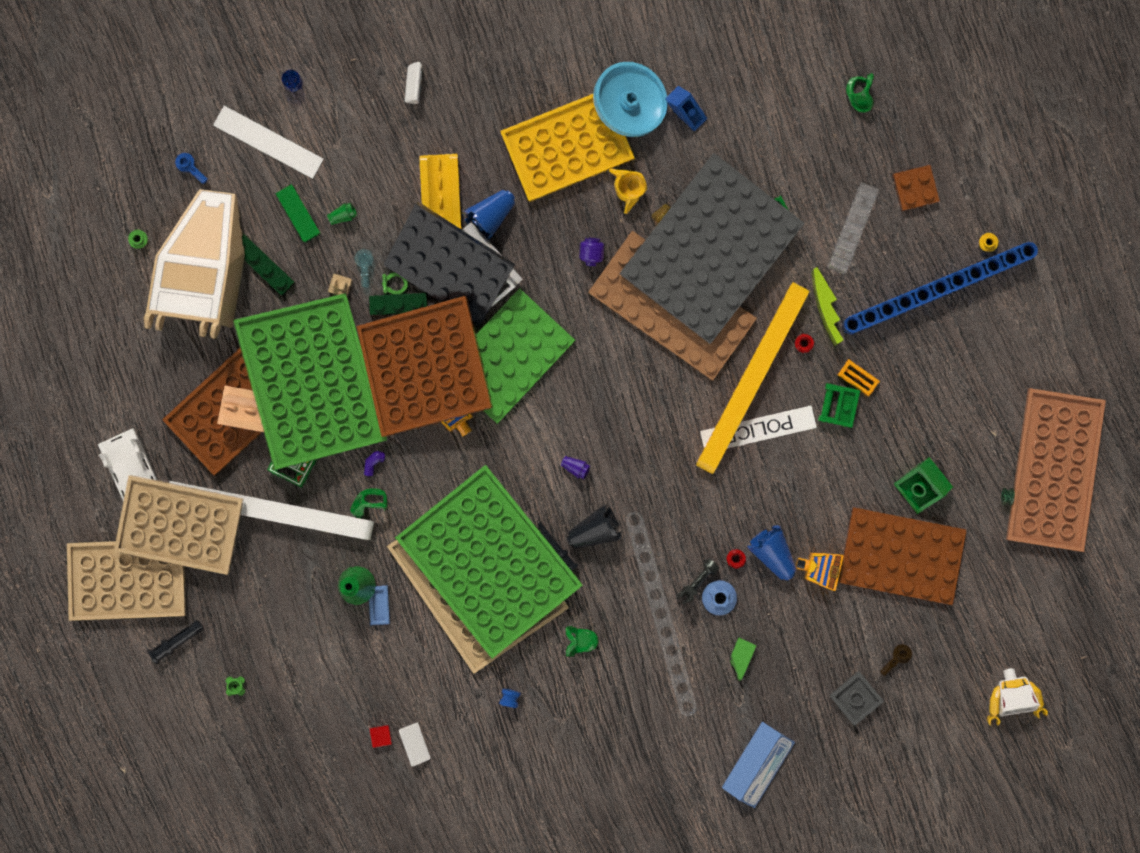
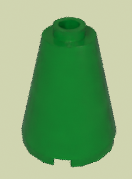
[338,566,376,605]

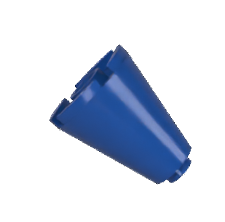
[462,190,515,241]
[747,525,797,580]

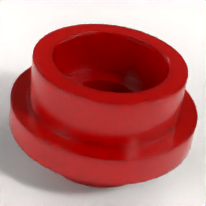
[795,334,814,353]
[727,549,746,569]

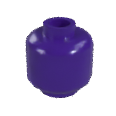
[579,238,605,266]

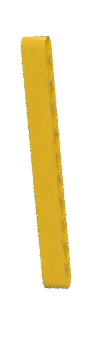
[696,282,809,474]

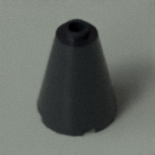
[566,504,622,549]

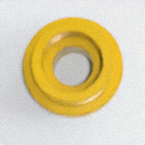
[979,233,998,252]

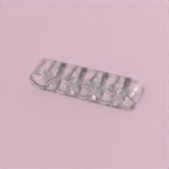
[827,182,879,275]

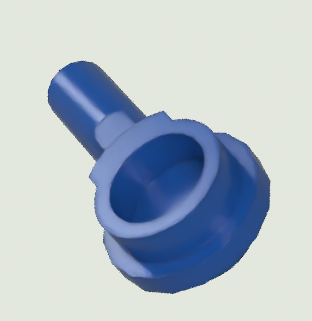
[175,153,208,185]

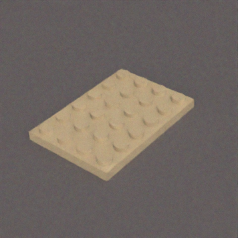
[114,475,244,575]
[67,541,186,621]

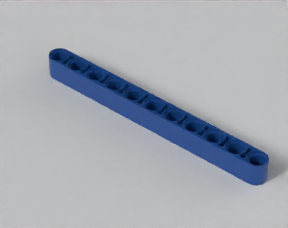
[842,242,1038,335]

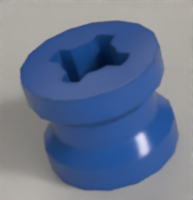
[499,688,521,708]

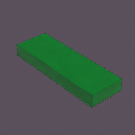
[275,184,321,243]

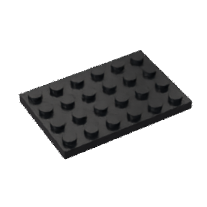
[383,202,516,327]

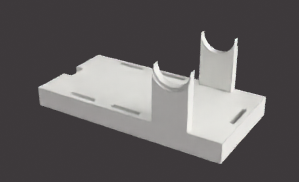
[98,428,157,501]

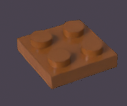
[892,165,940,211]

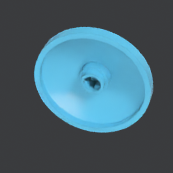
[593,62,668,137]

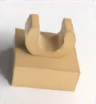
[328,274,353,297]

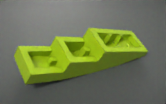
[811,267,843,346]

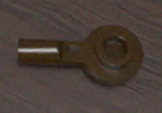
[879,644,912,677]

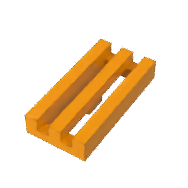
[837,359,880,397]

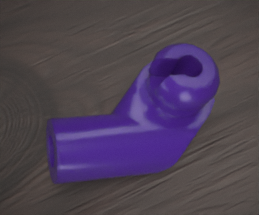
[364,451,385,476]

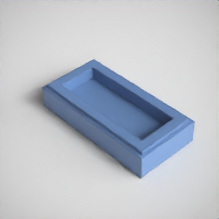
[369,585,390,625]

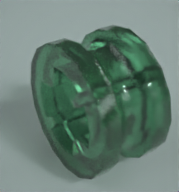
[1001,488,1015,505]

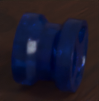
[281,70,303,92]

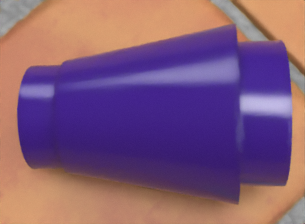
[561,456,591,479]

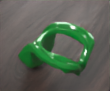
[846,73,874,113]
[350,488,388,518]
[565,626,599,657]

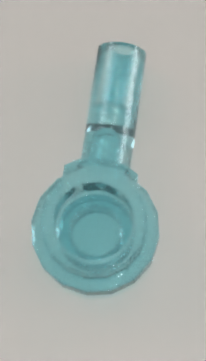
[354,249,374,287]

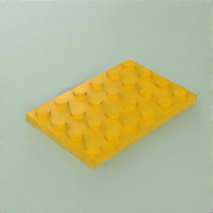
[500,94,635,202]

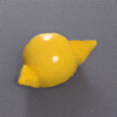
[609,168,647,214]

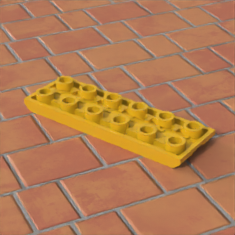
[419,154,462,230]

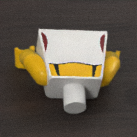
[987,668,1048,726]

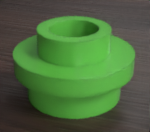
[128,230,148,249]

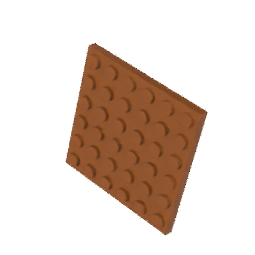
[357,296,493,437]

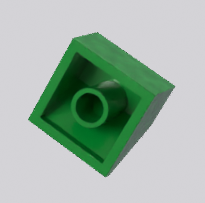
[894,457,953,514]

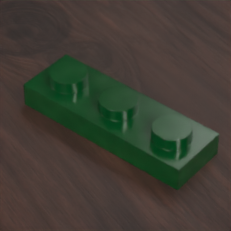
[369,293,427,316]

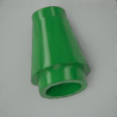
[327,202,357,225]

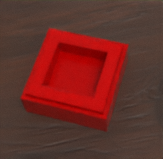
[369,725,392,748]

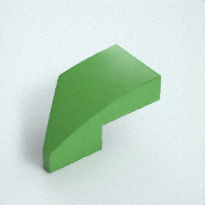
[730,638,756,681]

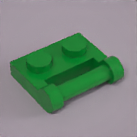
[818,383,860,428]

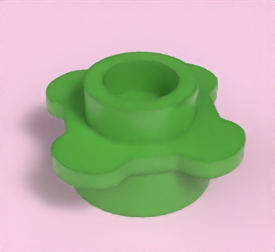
[226,676,245,696]

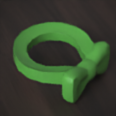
[382,272,408,294]

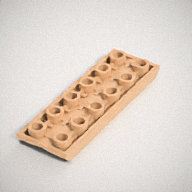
[217,386,264,432]

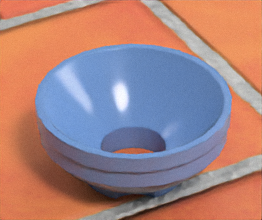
[702,580,737,615]

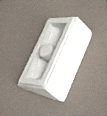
[405,62,423,104]
[399,722,431,767]

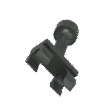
[676,559,720,604]

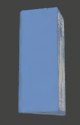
[722,722,795,808]

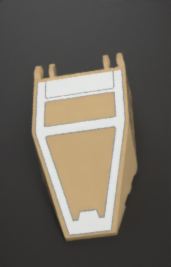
[144,189,245,339]

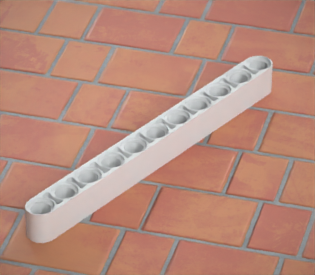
[169,481,374,540]

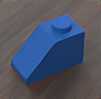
[665,86,708,131]

